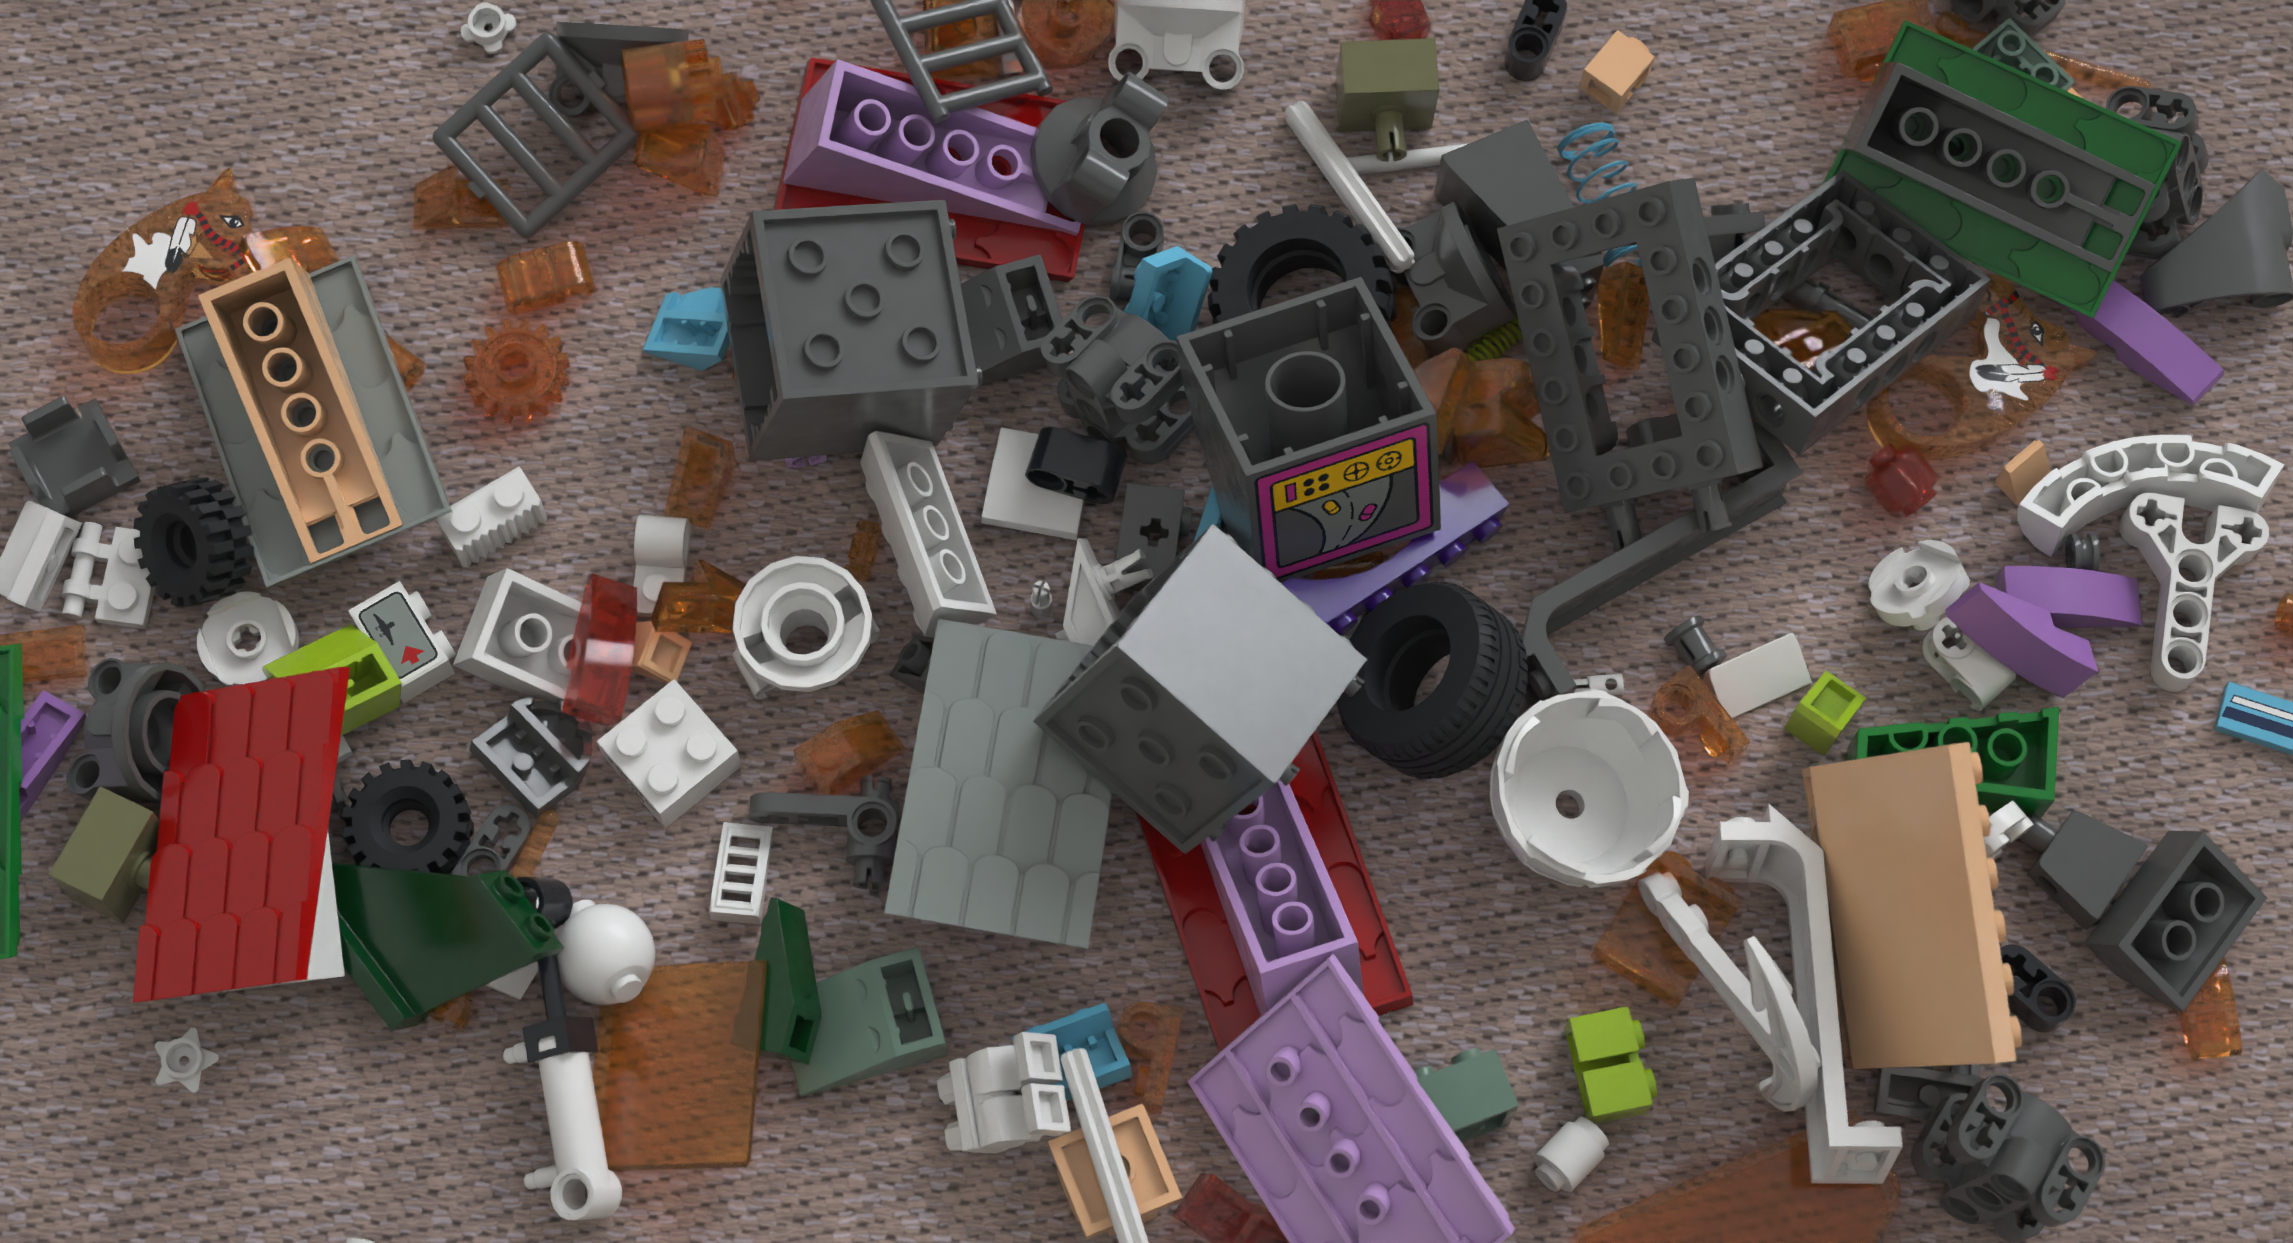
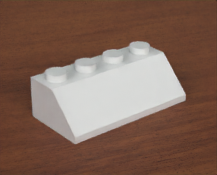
[860,431,997,638]

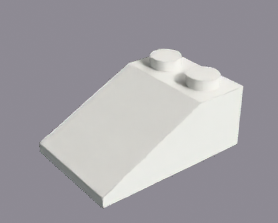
[453,568,633,718]

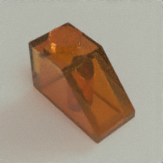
[793,710,906,795]

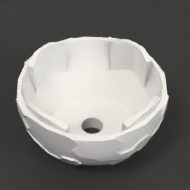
[1490,689,1689,888]

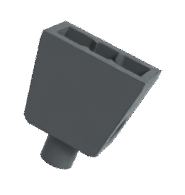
[2018,811,2148,930]

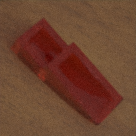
[561,573,637,726]
[1172,1173,1289,1243]

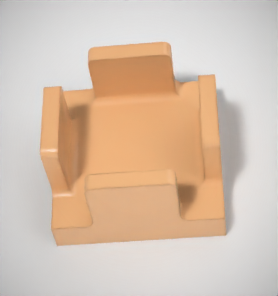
[1048,1103,1182,1240]

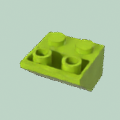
[262,624,402,736]

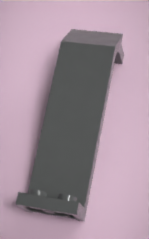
[1521,421,1802,707]

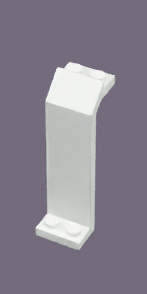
[1705,804,1903,1184]

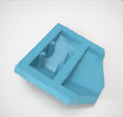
[643,287,730,371]

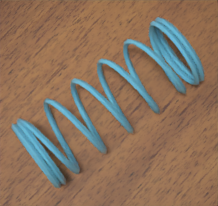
[1557,122,1642,274]

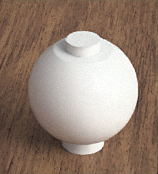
[556,900,655,1005]

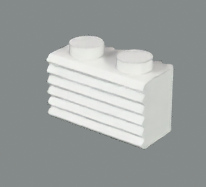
[436,467,547,568]

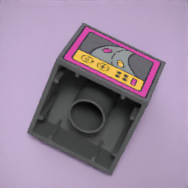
[1176,277,1441,583]

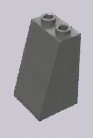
[1434,120,1605,310]

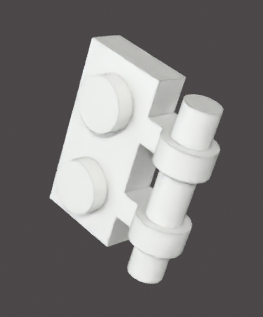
[61,522,156,629]

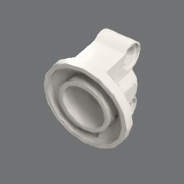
[1108,0,1245,90]
[732,556,881,699]

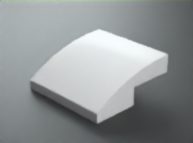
[981,428,1085,540]

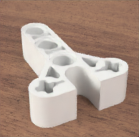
[2119,493,2269,692]

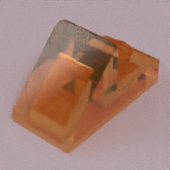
[413,165,510,229]
[650,559,746,633]

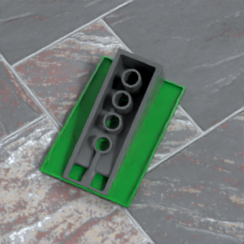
[1822,20,2182,318]

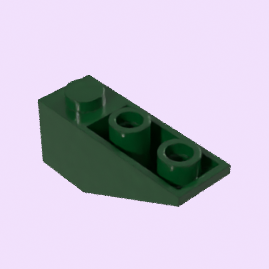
[732,897,822,1065]

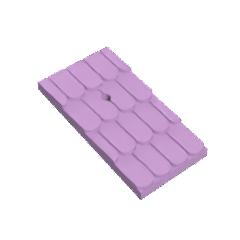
[1187,953,1515,1243]

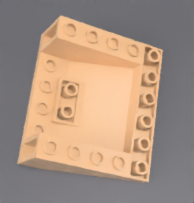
[1802,742,2022,1069]

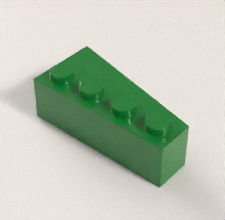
[1847,707,2059,818]

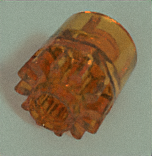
[620,39,726,132]

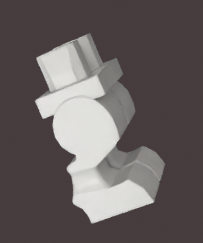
[937,1032,1071,1154]

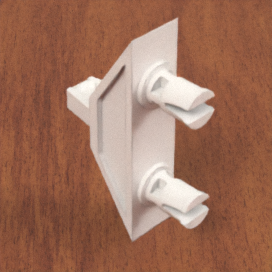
[1055,538,1153,646]

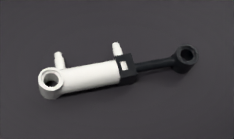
[503,877,622,1220]

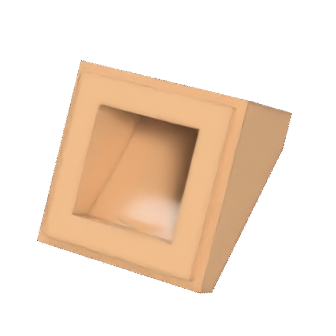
[1995,440,2051,506]
[620,621,692,684]

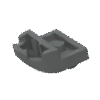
[469,696,593,819]

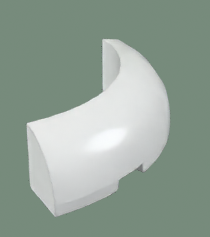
[2017,435,2284,558]

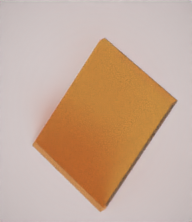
[593,960,767,1171]

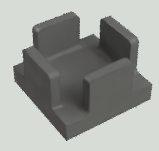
[8,396,141,518]

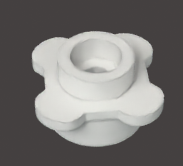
[461,2,517,54]

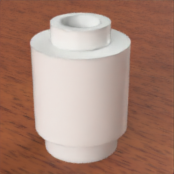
[1534,1116,1609,1192]

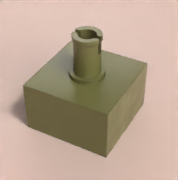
[1335,38,1439,162]
[48,786,159,924]

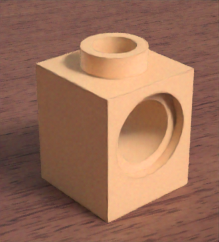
[1579,30,1655,114]

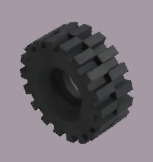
[133,477,254,607]
[342,760,474,874]

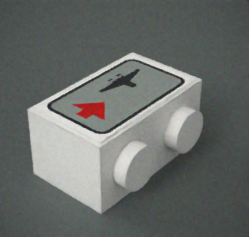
[348,581,456,703]

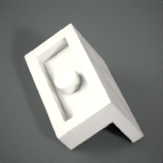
[0,501,82,611]

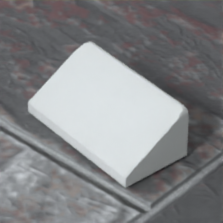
[1703,633,1812,722]

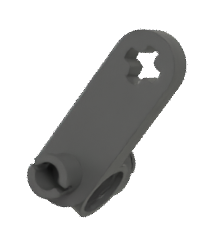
[749,775,899,890]

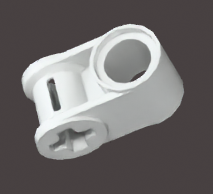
[1922,617,2016,711]

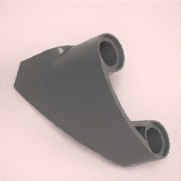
[2140,169,2293,318]

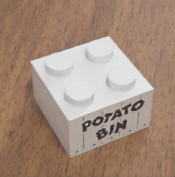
[597,679,742,828]

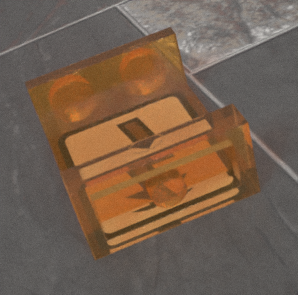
[1590,851,1743,1009]

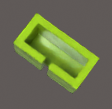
[1564,1006,1657,1124]

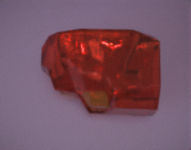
[1368,0,1431,40]

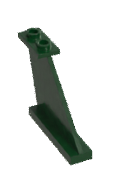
[332,863,564,1031]

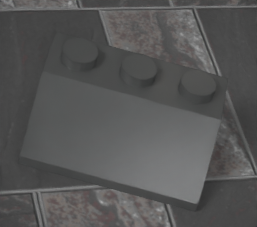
[2084,830,2267,1012]

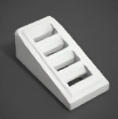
[709,822,773,925]

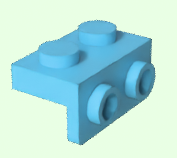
[1124,246,1213,342]
[1012,1003,1133,1101]

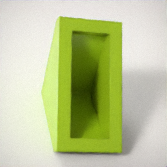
[1784,670,1866,757]

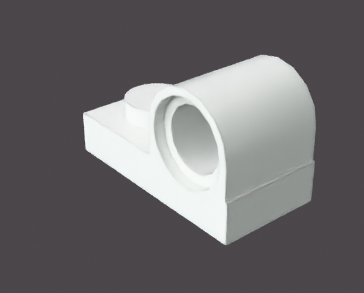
[630,514,692,620]

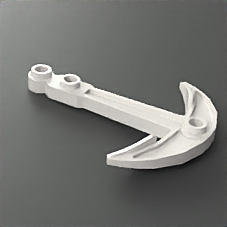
[1638,871,1821,1112]

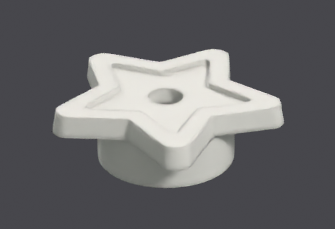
[155,1028,219,1092]

